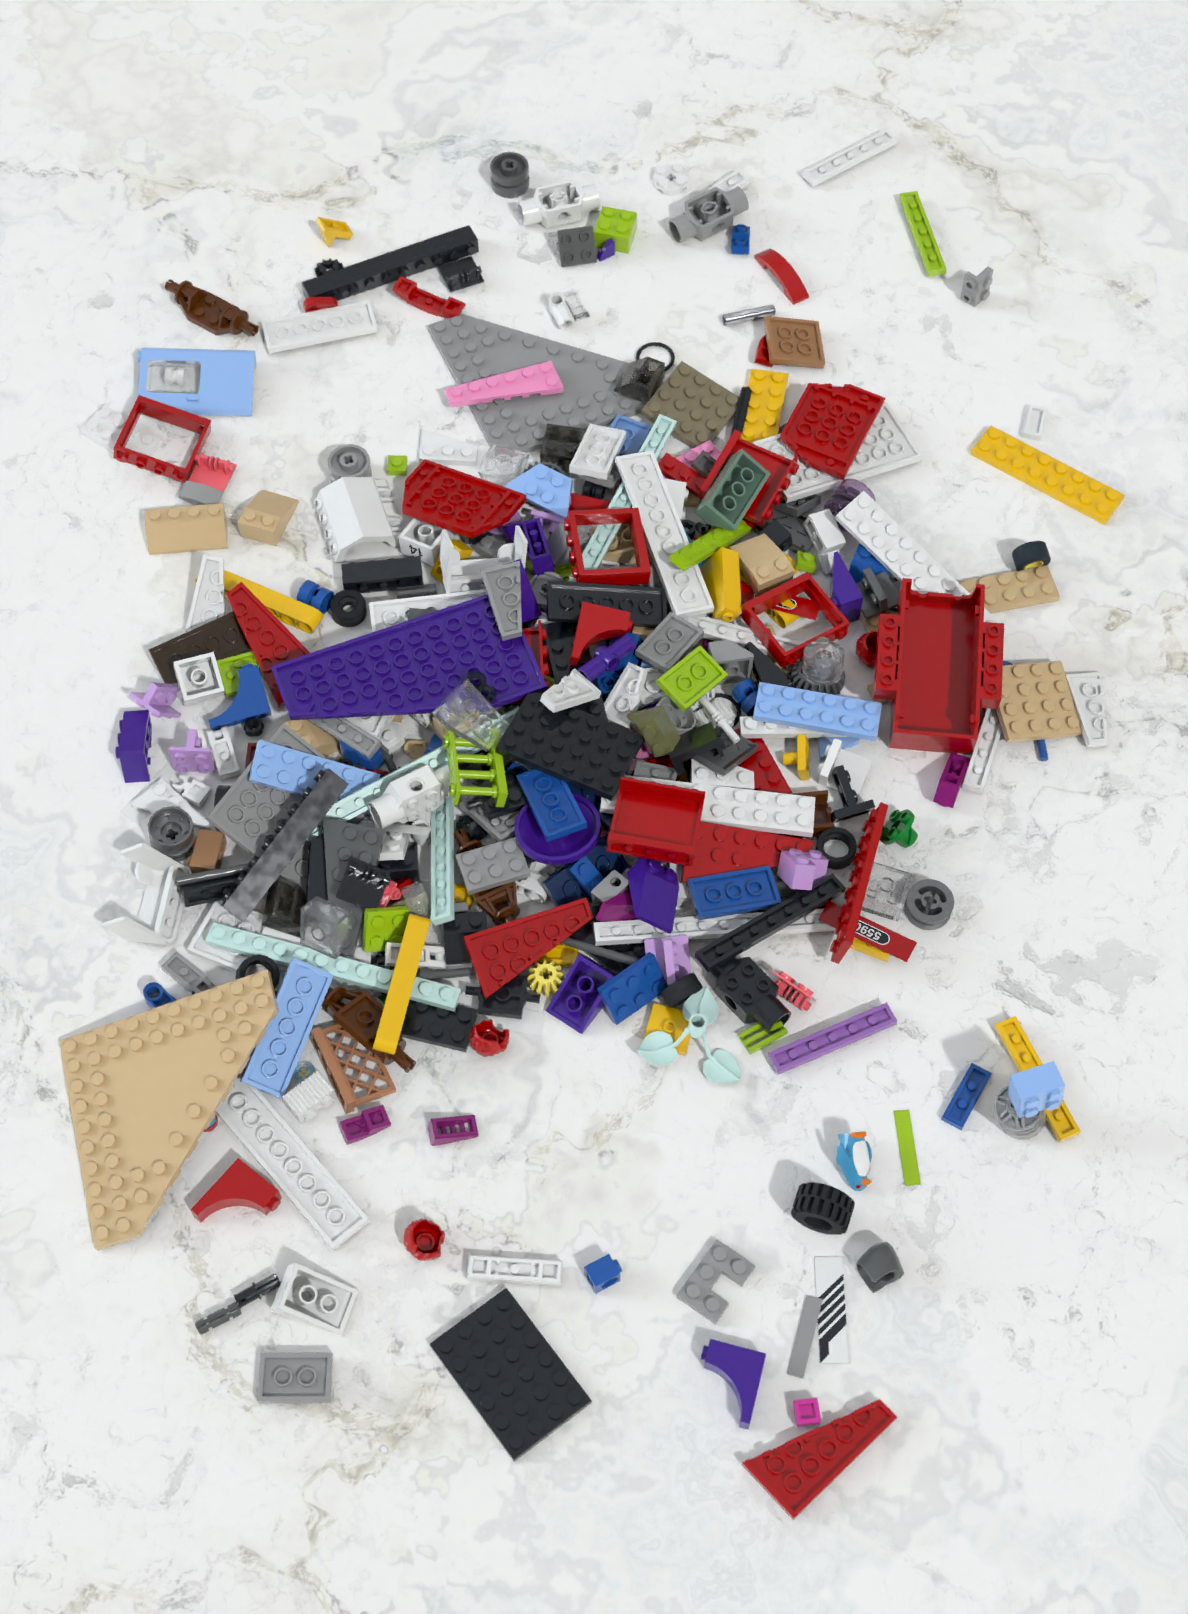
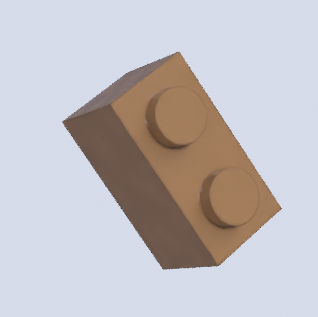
[187,829,227,874]

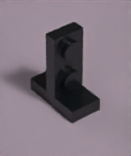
[831,765,875,823]

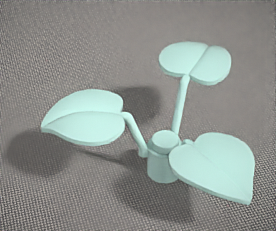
[637,987,741,1084]

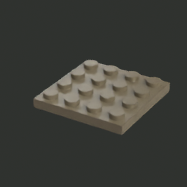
[640,361,739,448]

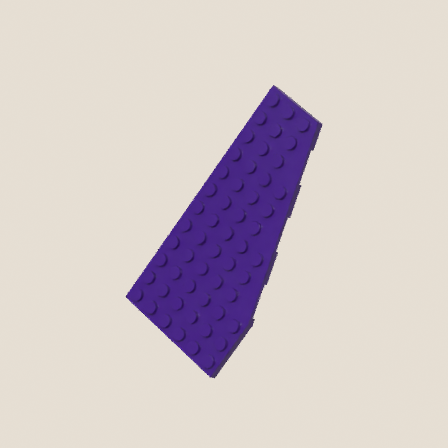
[271,594,547,720]

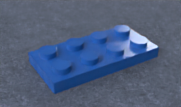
[516,769,587,842]
[687,865,782,921]

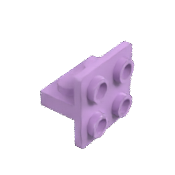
[129,682,181,719]
[169,729,216,774]
[644,935,691,984]

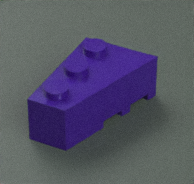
[502,517,555,576]
[115,710,152,783]

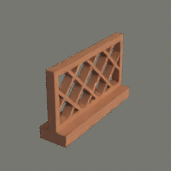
[310,1024,396,1114]

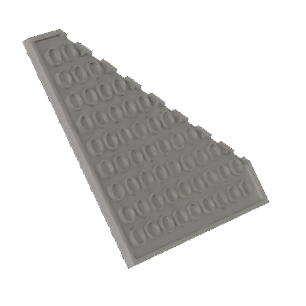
[428,314,663,463]

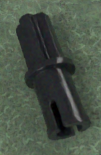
[233,1274,281,1309]

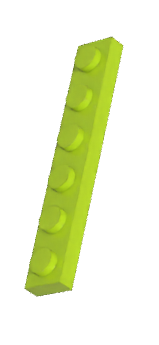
[899,191,947,277]
[669,520,752,571]

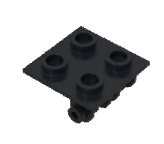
[438,256,484,293]
[335,857,391,909]

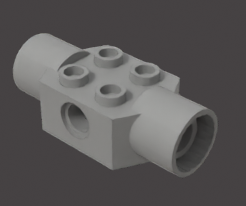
[668,186,749,243]

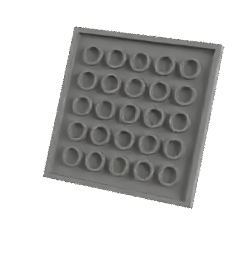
[205,723,371,898]

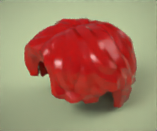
[855,631,877,668]
[469,1019,510,1057]
[404,1219,445,1261]

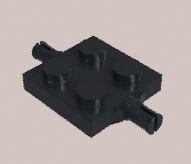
[467,770,528,820]
[465,975,541,1019]

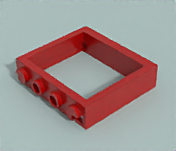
[114,395,211,483]
[564,508,651,585]
[740,572,850,668]

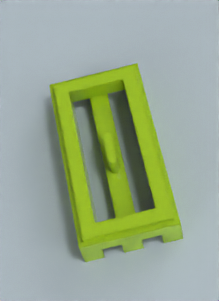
[738,1021,788,1055]

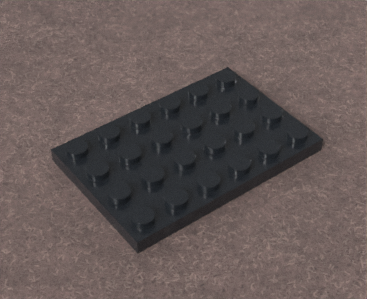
[495,691,644,801]
[429,1288,592,1462]

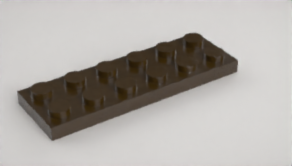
[148,612,251,684]

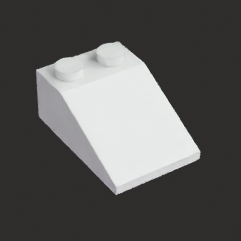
[270,1263,359,1336]

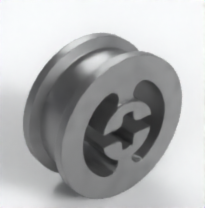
[904,879,954,930]

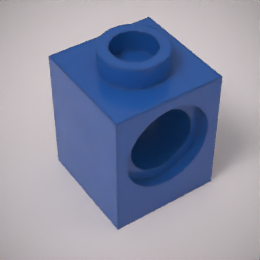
[584,1254,622,1294]

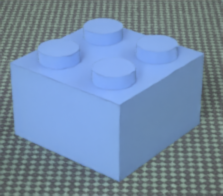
[1008,1061,1065,1118]

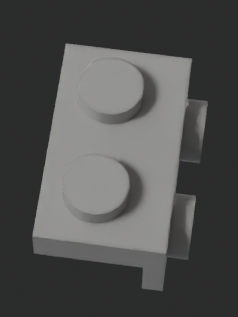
[960,266,993,308]

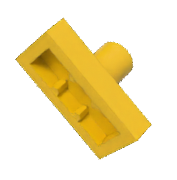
[783,734,809,781]

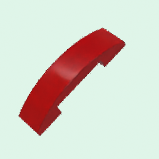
[755,249,809,305]
[392,276,466,318]

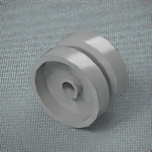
[328,444,372,483]

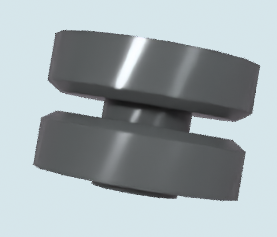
[490,152,530,198]

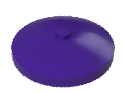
[515,793,601,865]

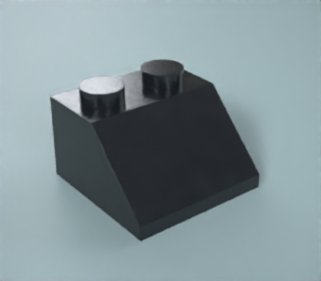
[377,842,420,882]
[443,911,487,965]

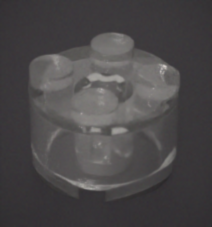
[802,637,845,685]

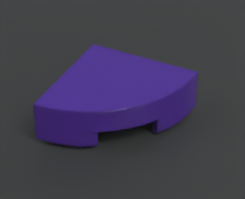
[597,238,615,262]

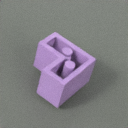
[777,848,829,890]

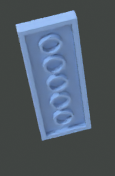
[753,682,882,741]
[249,740,380,815]
[240,957,334,1099]

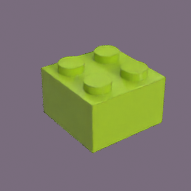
[594,206,637,254]

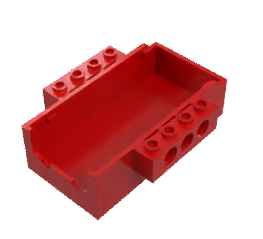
[873,578,1004,755]

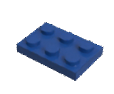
[597,952,668,1025]

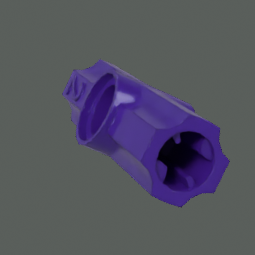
[578,634,636,682]

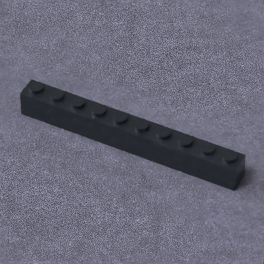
[301,225,479,301]

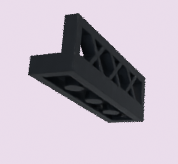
[180,875,271,907]

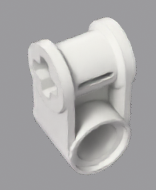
[515,871,548,903]

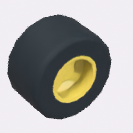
[1012,541,1051,571]

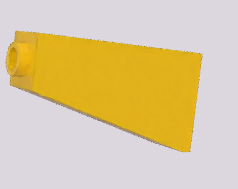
[701,547,742,623]

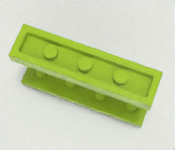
[443,727,508,807]

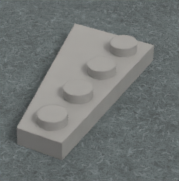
[481,561,522,641]

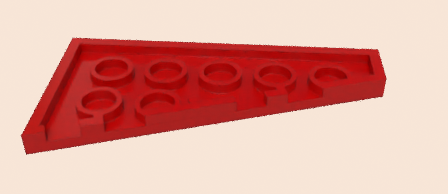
[463,898,594,999]

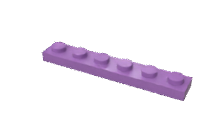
[768,1003,897,1075]

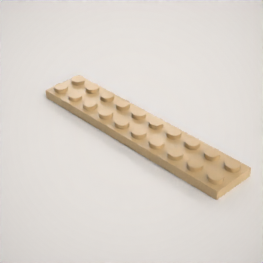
[865,565,1060,633]

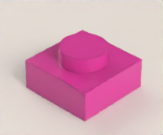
[793,1398,821,1427]

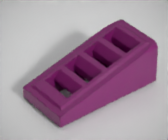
[428,1115,479,1146]

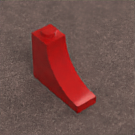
[569,602,633,667]
[191,1158,282,1223]

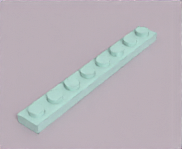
[431,796,454,926]

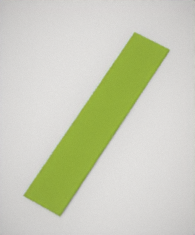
[894,1110,921,1186]

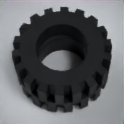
[791,1182,855,1235]

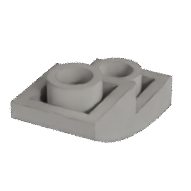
[178,481,224,505]

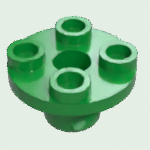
[880,809,918,848]

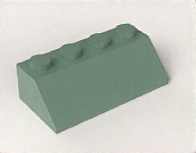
[694,449,771,531]

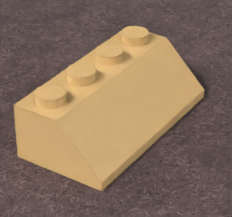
[145,503,228,555]

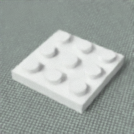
[187,900,276,977]

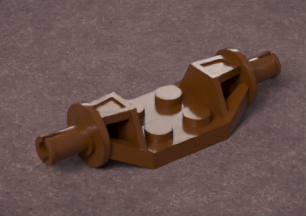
[165,279,259,336]
[454,829,521,926]
[322,986,416,1073]

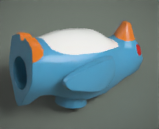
[836,1131,872,1191]

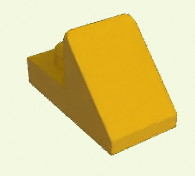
[316,217,353,247]

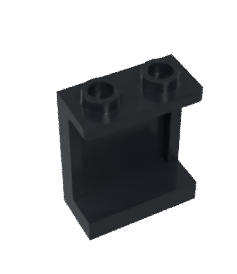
[668,722,726,776]

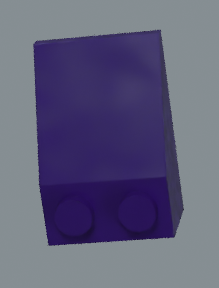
[830,551,863,623]
[627,858,679,934]
[546,954,616,1034]

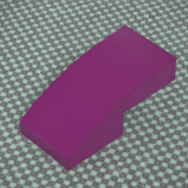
[339,1105,391,1145]

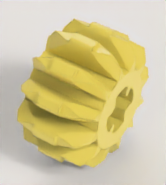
[527,959,565,998]

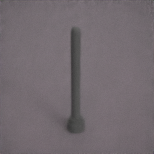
[560,937,638,965]
[419,967,476,981]

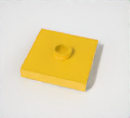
[643,1003,691,1056]

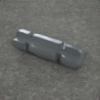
[195,1302,241,1334]

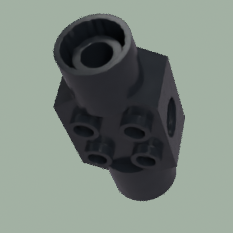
[709,956,792,1035]

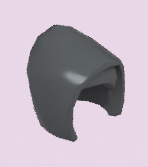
[856,1242,904,1293]

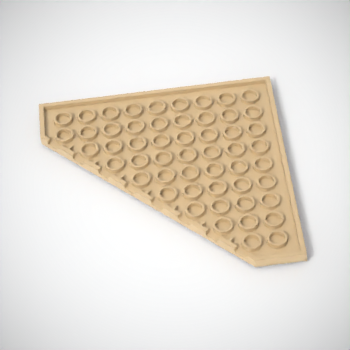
[60,969,279,1251]

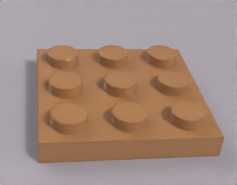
[764,316,825,369]

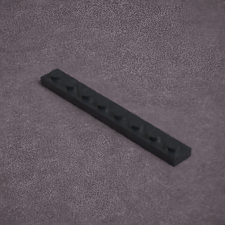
[695,873,846,972]

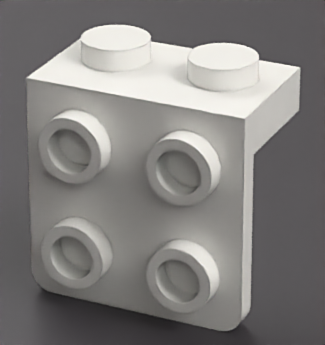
[817,738,871,796]

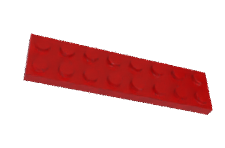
[830,802,888,964]

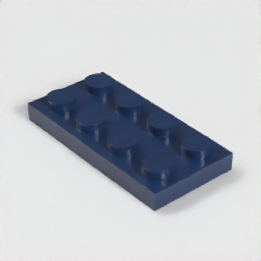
[542,834,631,907]

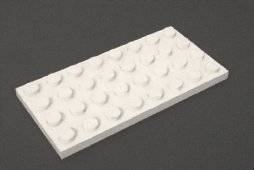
[752,402,923,503]

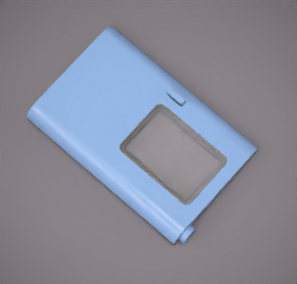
[138,348,256,416]

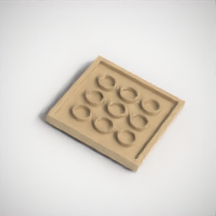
[996,661,1082,743]

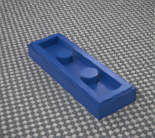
[941,1063,992,1130]

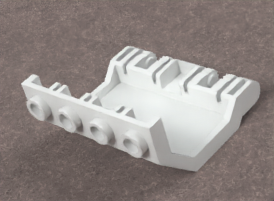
[314,477,404,563]

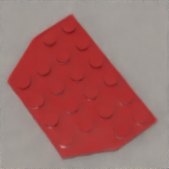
[780,383,885,480]
[402,459,526,538]

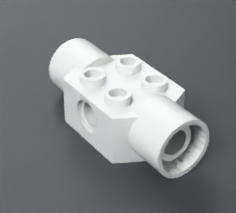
[518,180,600,228]
[368,765,464,829]

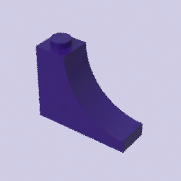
[701,1339,766,1430]

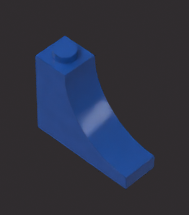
[209,664,272,731]

